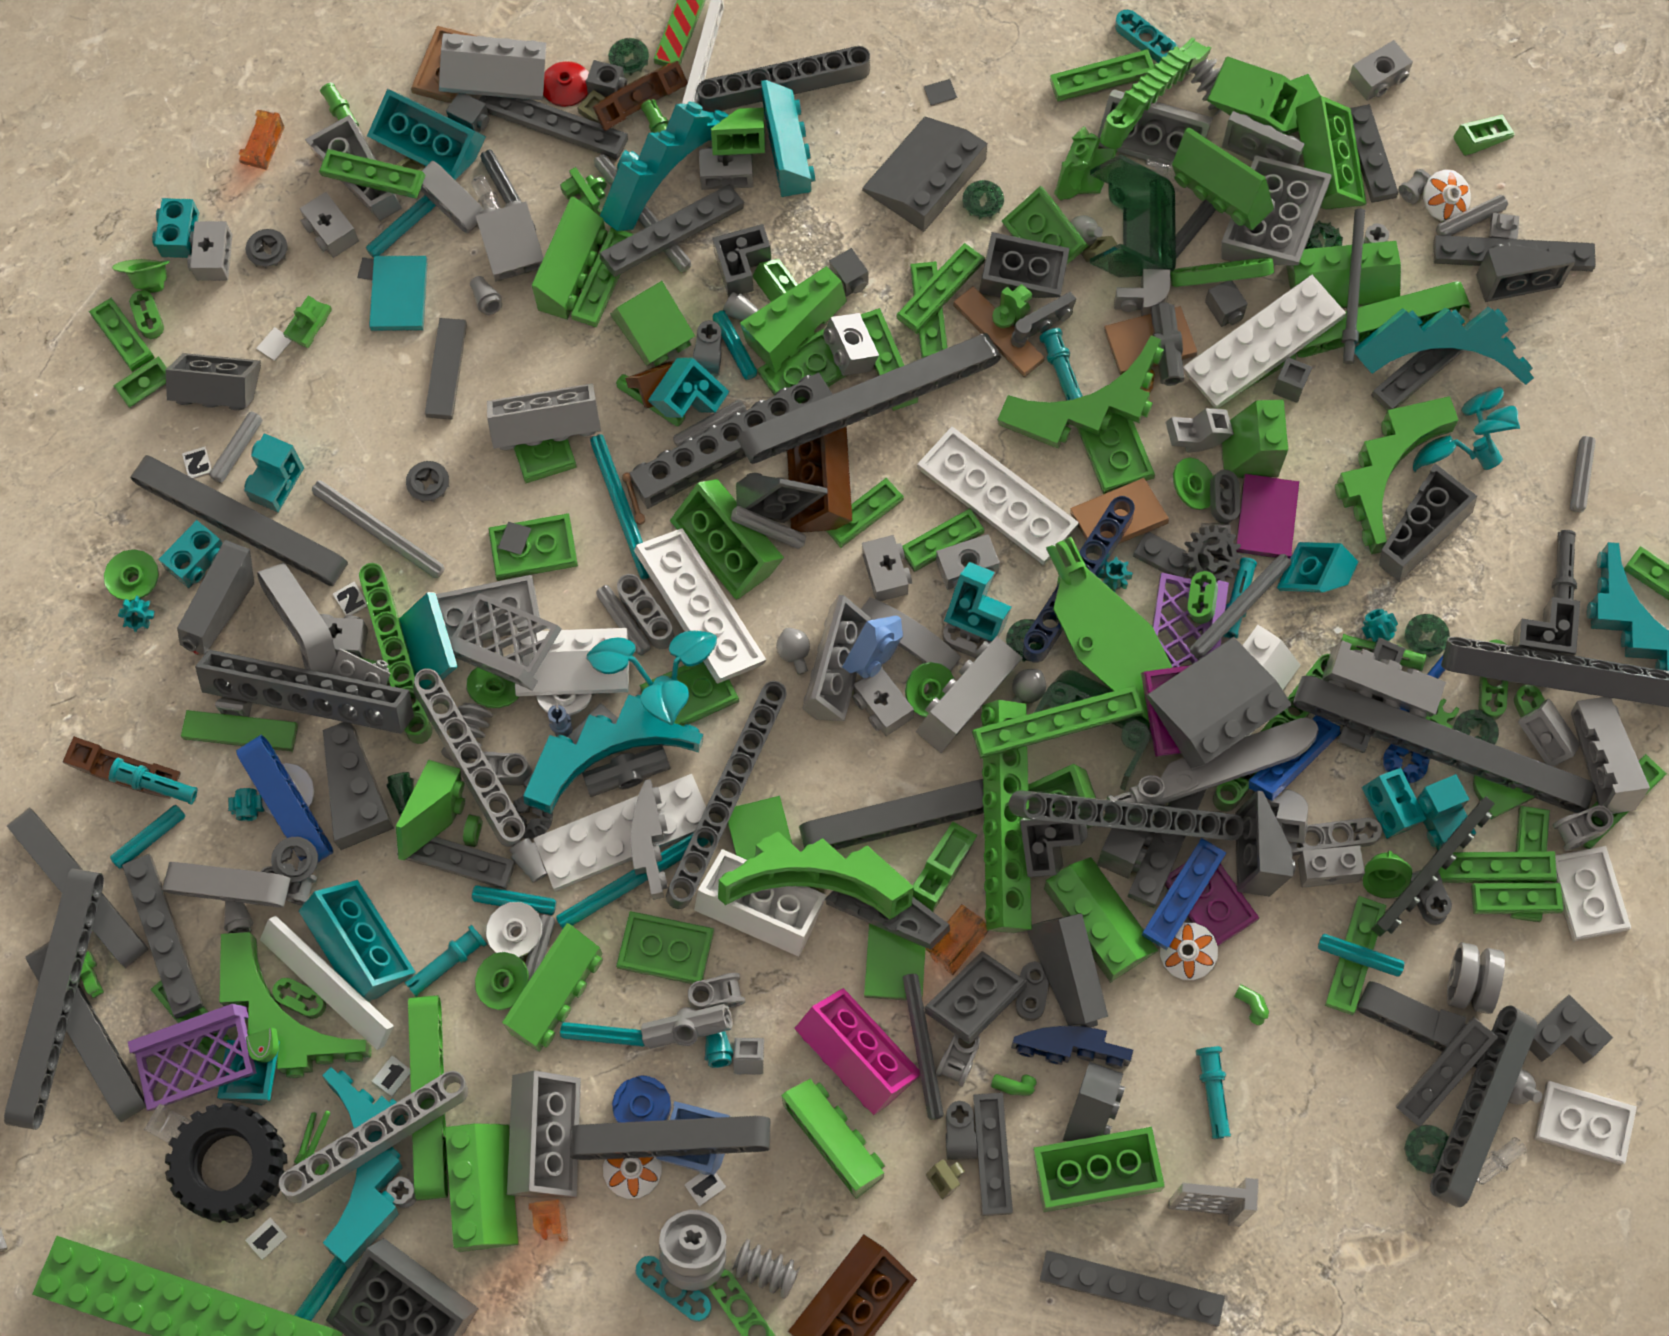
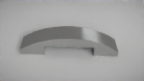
[861,597,961,672]

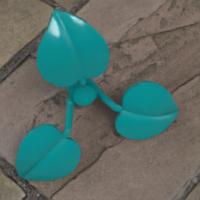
[1413,387,1520,472]
[586,630,717,725]

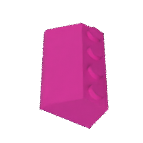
[794,988,920,1115]

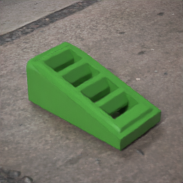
[1453,114,1515,156]

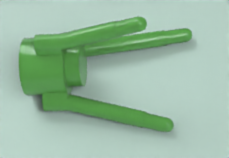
[294,1111,330,1175]

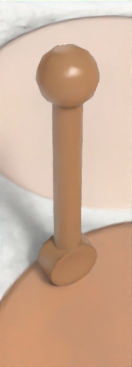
[622,472,645,525]

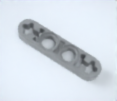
[1289,818,1382,856]

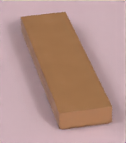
[953,286,1045,377]

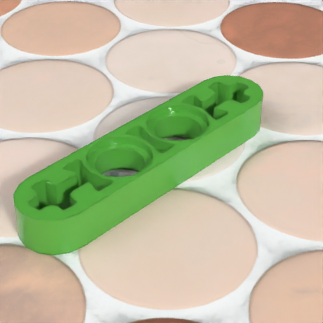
[1170,257,1274,287]
[709,1269,776,1336]

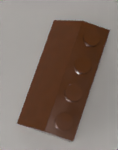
[787,426,852,533]
[788,1234,917,1336]

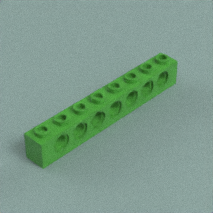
[981,699,1032,934]

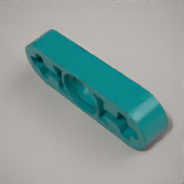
[1115,9,1178,63]
[636,1256,712,1322]

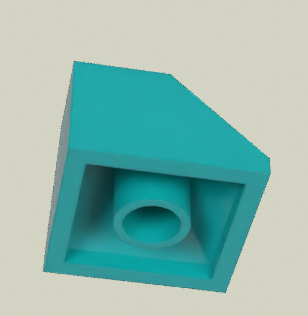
[1277,542,1359,593]

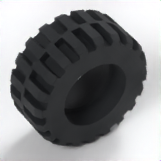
[165,1103,288,1223]

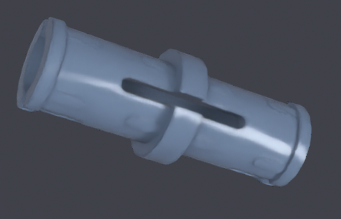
[548,705,573,737]

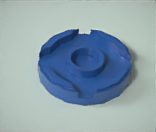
[612,1075,672,1123]

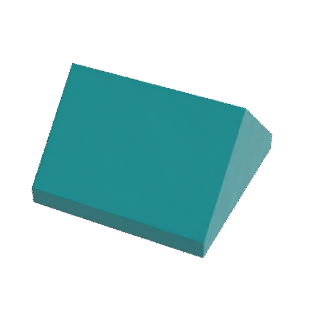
[217,1040,280,1106]

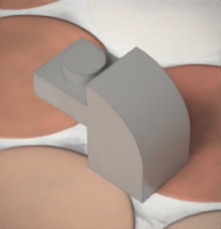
[1114,269,1170,316]
[1165,408,1234,453]
[1252,789,1308,843]

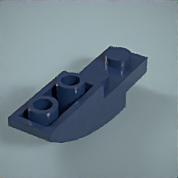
[1011,1026,1133,1069]

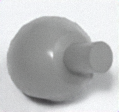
[1070,215,1103,246]
[776,628,810,675]
[1011,669,1046,703]
[1508,1069,1543,1105]

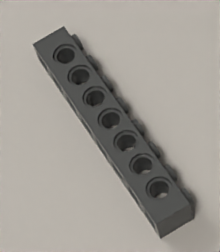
[629,372,833,509]
[195,649,414,734]

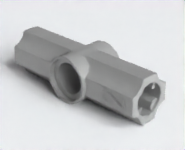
[641,1004,733,1049]

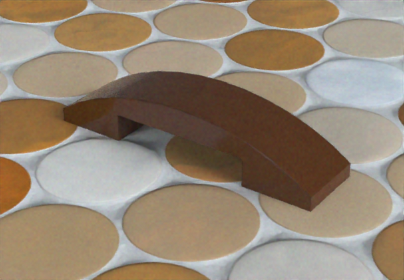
[593,60,688,131]
[62,736,181,799]

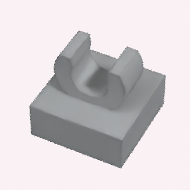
[1489,213,1519,239]

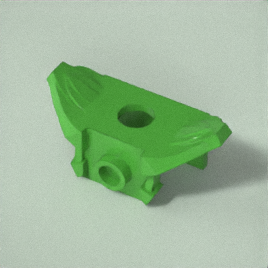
[1054,126,1117,201]

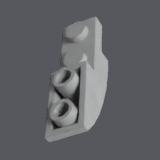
[631,779,668,900]

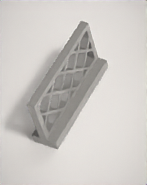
[449,593,562,691]
[1168,1178,1258,1227]

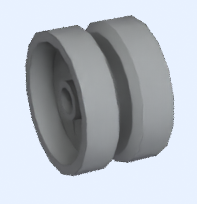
[1447,942,1505,1015]
[659,1210,726,1291]

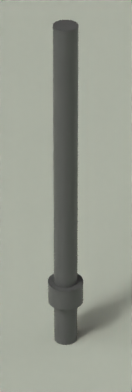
[1342,209,1365,364]

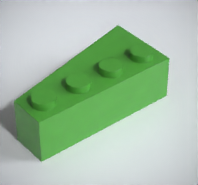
[740,266,847,374]

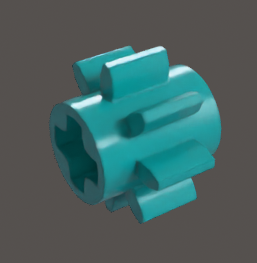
[1097,556,1133,592]
[118,596,155,632]
[1361,609,1398,642]
[228,788,264,821]

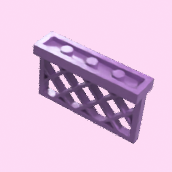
[1152,572,1229,668]
[128,1004,256,1111]

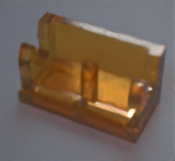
[238,110,285,170]
[926,904,989,975]
[528,1199,569,1242]

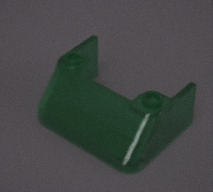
[1090,154,1176,278]
[1034,670,1152,791]

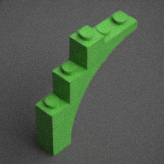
[997,336,1164,449]
[1335,396,1458,555]
[718,832,914,919]
[219,932,371,1078]

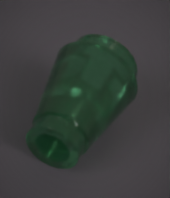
[386,772,414,816]

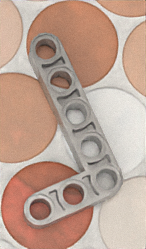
[257,563,337,674]

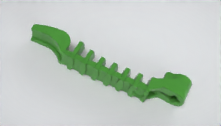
[1100,37,1211,149]

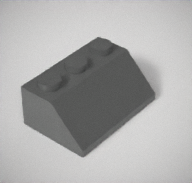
[165,353,261,410]

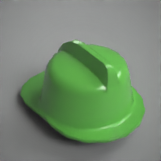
[112,259,170,293]
[1363,850,1413,898]

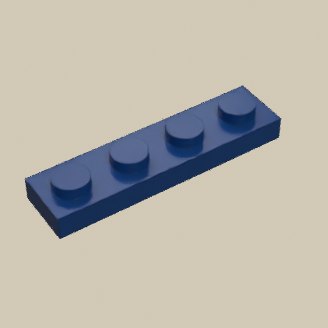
[1249,715,1340,801]
[1142,838,1226,951]

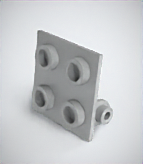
[330,648,391,685]

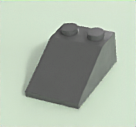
[979,232,1070,298]
[1476,244,1575,302]
[736,473,827,523]
[1235,791,1296,897]

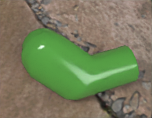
[1234,984,1269,1025]
[991,1074,1037,1096]

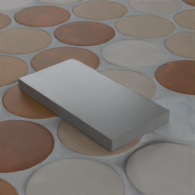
[436,575,540,641]

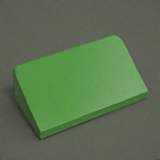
[753,259,798,302]
[113,356,167,408]

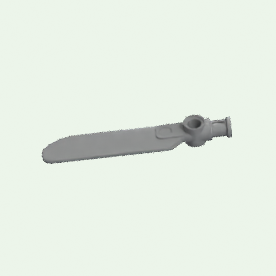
[1106,718,1318,806]

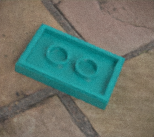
[369,256,428,331]
[399,592,458,690]

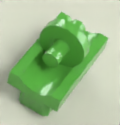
[560,167,607,216]
[992,284,1032,328]
[283,296,332,348]

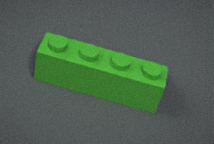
[1295,96,1367,210]
[1172,127,1274,230]
[531,196,608,320]
[1286,241,1401,308]
[670,479,784,600]
[1044,857,1158,983]
[502,923,603,1052]
[781,1079,885,1199]
[445,1123,519,1252]
[1033,1127,1165,1213]

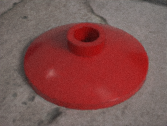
[543,61,589,107]

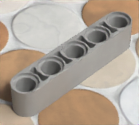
[162,862,291,908]

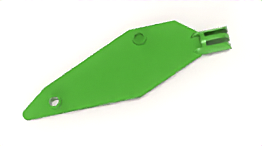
[1046,537,1173,722]

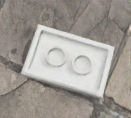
[1555,846,1631,942]
[1534,1081,1637,1165]

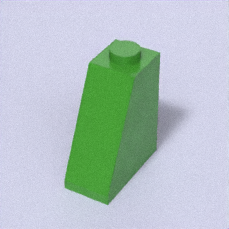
[711,107,765,155]

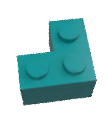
[648,358,730,418]
[244,433,304,513]
[944,562,1012,642]
[1417,774,1477,850]

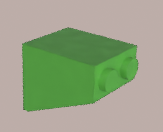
[610,281,695,366]
[1221,400,1288,478]

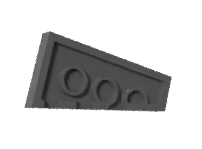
[825,890,950,950]

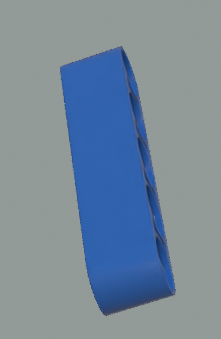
[236,735,333,863]

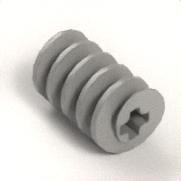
[1185,57,1222,116]
[441,703,493,764]
[732,1239,800,1299]

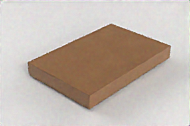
[411,26,475,103]
[1104,306,1197,375]
[1070,478,1169,554]

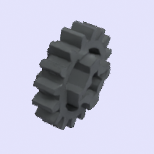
[1182,525,1242,583]

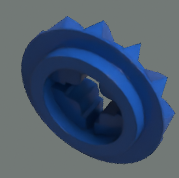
[1383,744,1430,783]

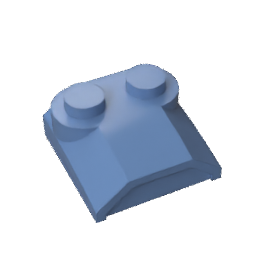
[842,615,903,678]
[656,1101,730,1175]

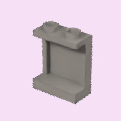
[476,201,544,282]

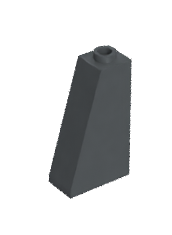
[177,540,254,655]
[1027,913,1108,1027]

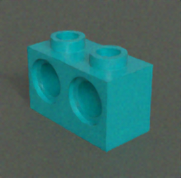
[152,198,199,258]
[158,520,223,589]
[1361,768,1427,839]

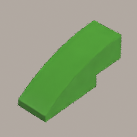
[913,822,977,912]

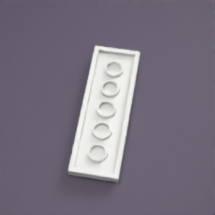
[1183,275,1346,409]
[917,427,1079,565]
[634,528,766,684]
[533,774,712,892]

